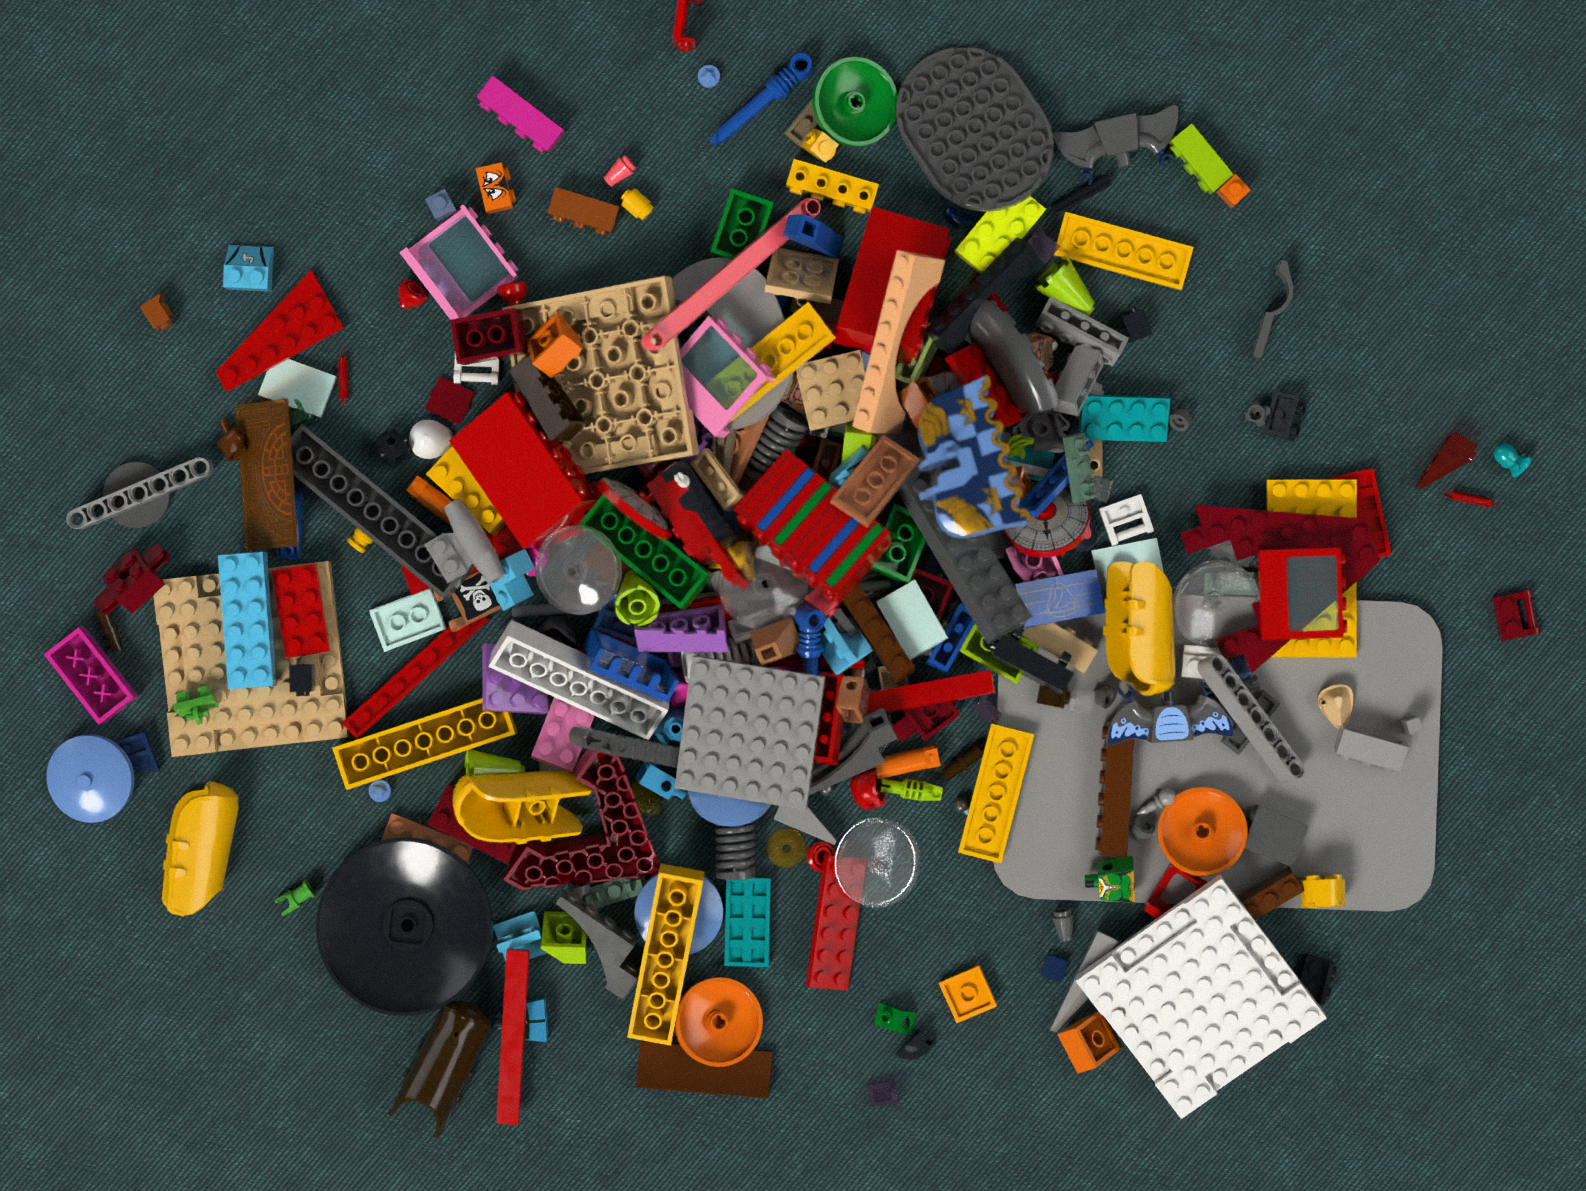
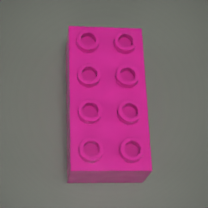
[44,627,139,725]

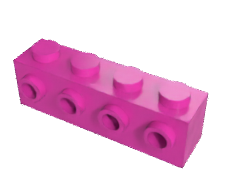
[477,76,565,153]

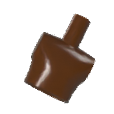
[216,419,247,461]

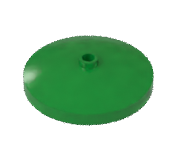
[812,57,898,147]

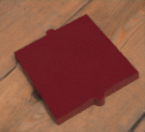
[425,376,475,425]

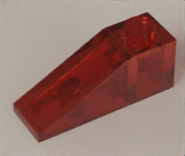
[1414,431,1478,489]

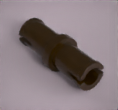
[95,610,124,653]
[940,745,983,782]

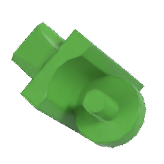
[173,686,219,725]

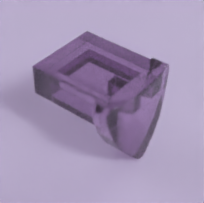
[1026,228,1060,264]
[971,694,1003,725]
[867,1078,898,1107]

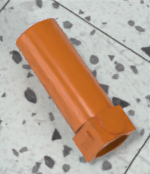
[406,475,452,526]
[875,744,941,779]

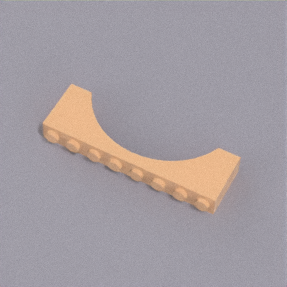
[852,250,945,435]

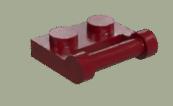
[1491,589,1541,641]

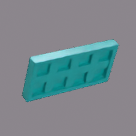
[1079,394,1170,442]
[724,877,771,967]

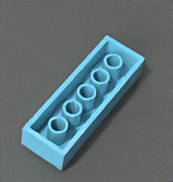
[218,552,277,689]

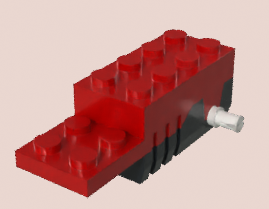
[646,461,751,590]

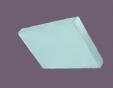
[258,359,337,418]
[1091,538,1164,594]
[876,580,948,660]
[369,588,447,652]

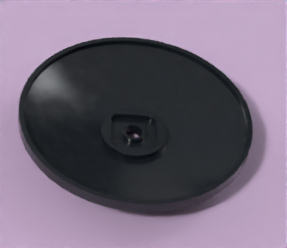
[316,837,493,1016]

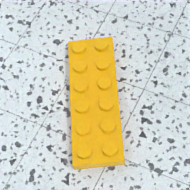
[1053,212,1194,291]
[704,302,836,422]
[958,723,1034,863]

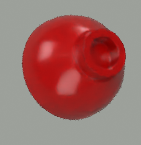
[398,279,428,309]
[497,282,528,306]
[806,841,835,872]

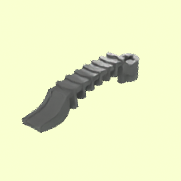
[569,726,680,768]

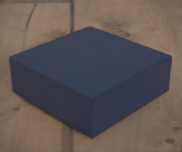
[1040,954,1069,982]

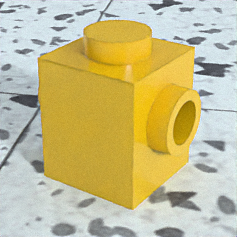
[800,128,839,163]

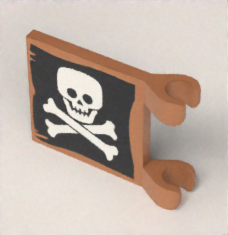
[434,571,502,632]

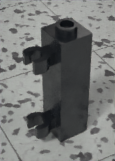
[989,627,1074,695]

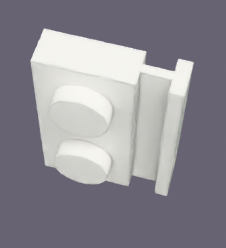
[1181,644,1228,679]

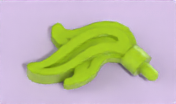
[997,434,1034,459]

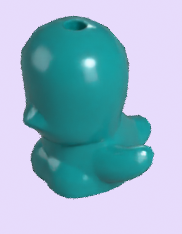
[1493,443,1531,478]

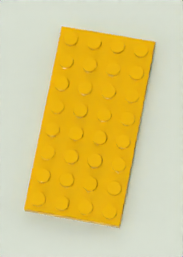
[1266,480,1357,657]

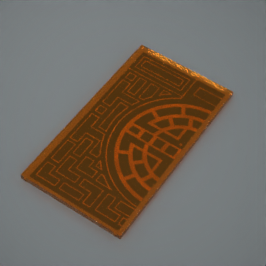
[236,398,298,551]

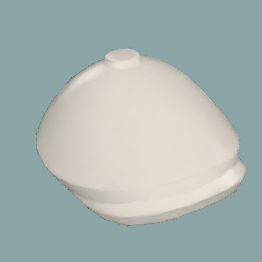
[409,420,453,459]

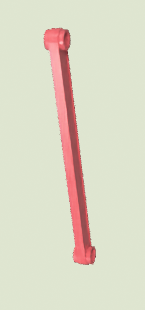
[641,198,821,351]

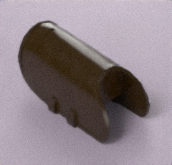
[388,1001,492,1138]

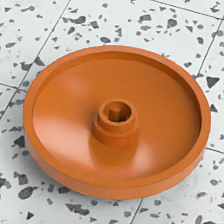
[1158,787,1248,877]
[674,977,763,1067]

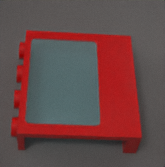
[1257,548,1347,640]

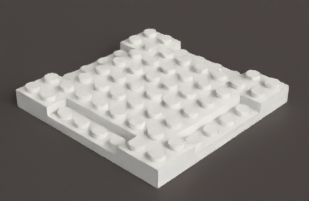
[1075,874,1326,1119]

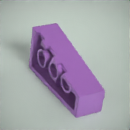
[634,605,728,652]

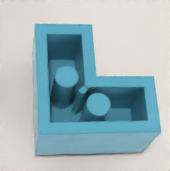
[486,549,535,611]

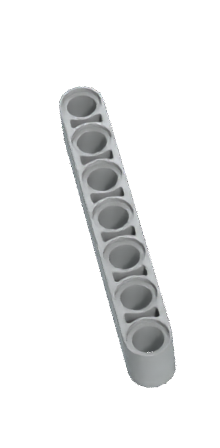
[66,457,214,529]
[1198,654,1305,782]

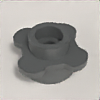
[1245,401,1271,427]

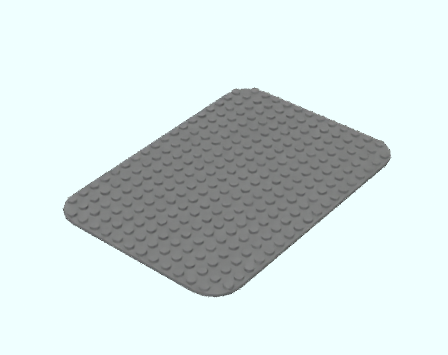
[993,591,1443,912]

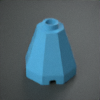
[654,704,685,747]

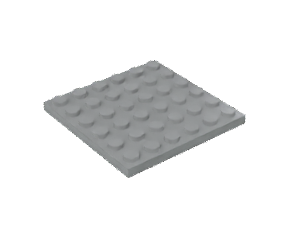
[674,655,826,810]

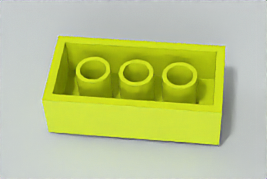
[954,196,1046,273]

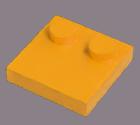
[939,964,998,1023]

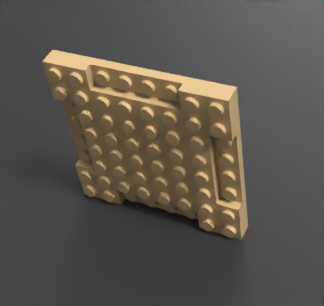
[502,276,699,474]
[154,561,350,757]

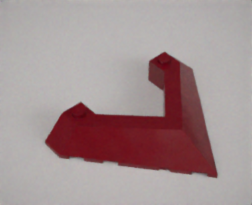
[503,749,660,890]

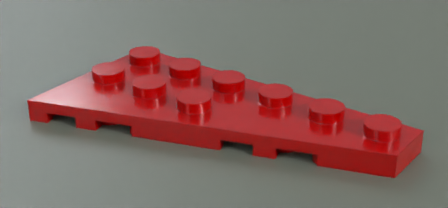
[215,270,344,393]

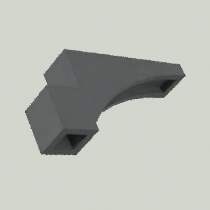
[809,708,898,795]
[556,889,640,999]

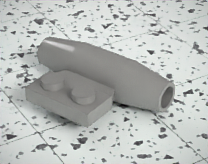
[424,499,505,584]

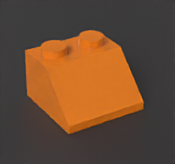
[527,311,582,378]
[1057,1011,1121,1073]

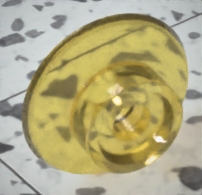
[631,782,661,816]
[766,828,806,868]

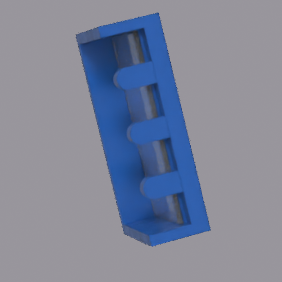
[582,628,679,703]

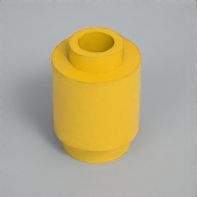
[620,188,654,221]

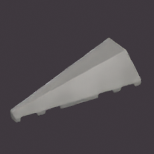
[1049,930,1124,1032]

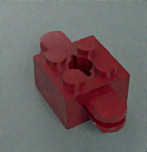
[94,544,170,615]
[892,678,961,741]

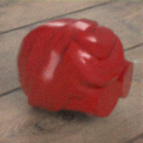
[850,769,886,810]

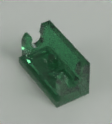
[283,399,317,431]

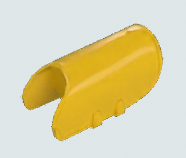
[1103,561,1176,696]
[453,770,592,844]
[162,781,239,916]

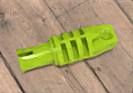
[881,778,943,801]

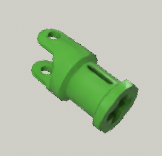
[274,880,316,916]

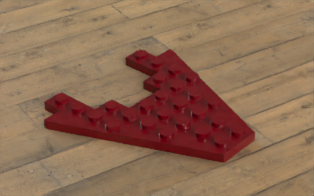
[1180,505,1380,673]

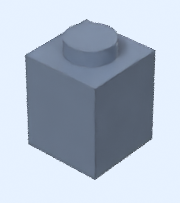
[425,189,458,222]

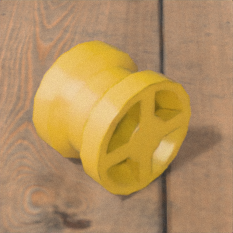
[346,527,373,554]

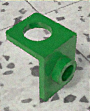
[874,1003,916,1034]

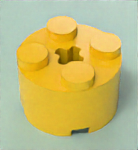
[1300,874,1346,908]

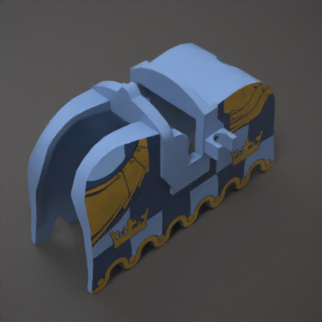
[918,375,1031,539]

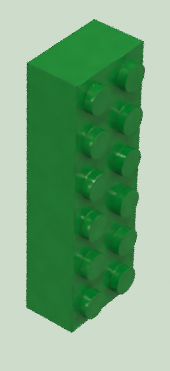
[579,494,714,610]

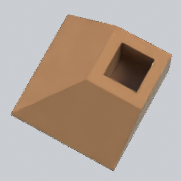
[749,617,800,666]

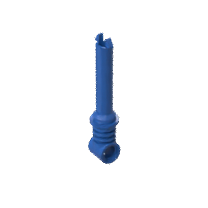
[709,53,814,147]
[795,605,826,675]

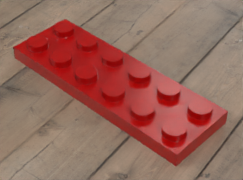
[805,854,867,990]

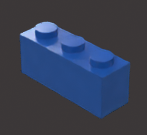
[925,603,975,674]

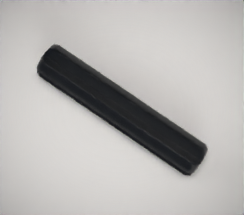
[1051,175,1112,215]

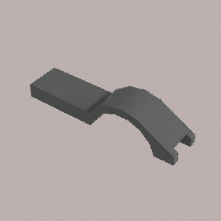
[1250,260,1294,360]

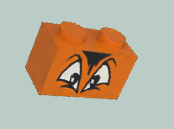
[476,162,516,214]

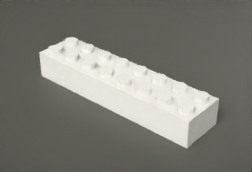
[488,620,670,740]

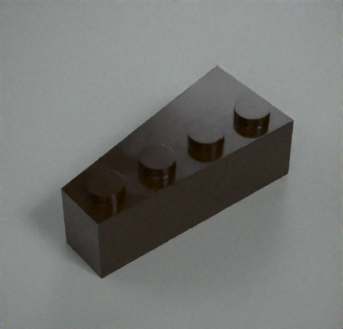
[509,354,588,441]

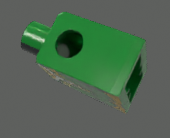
[1085,856,1135,903]

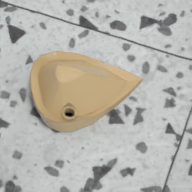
[1317,684,1353,730]

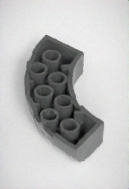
[953,286,1061,413]

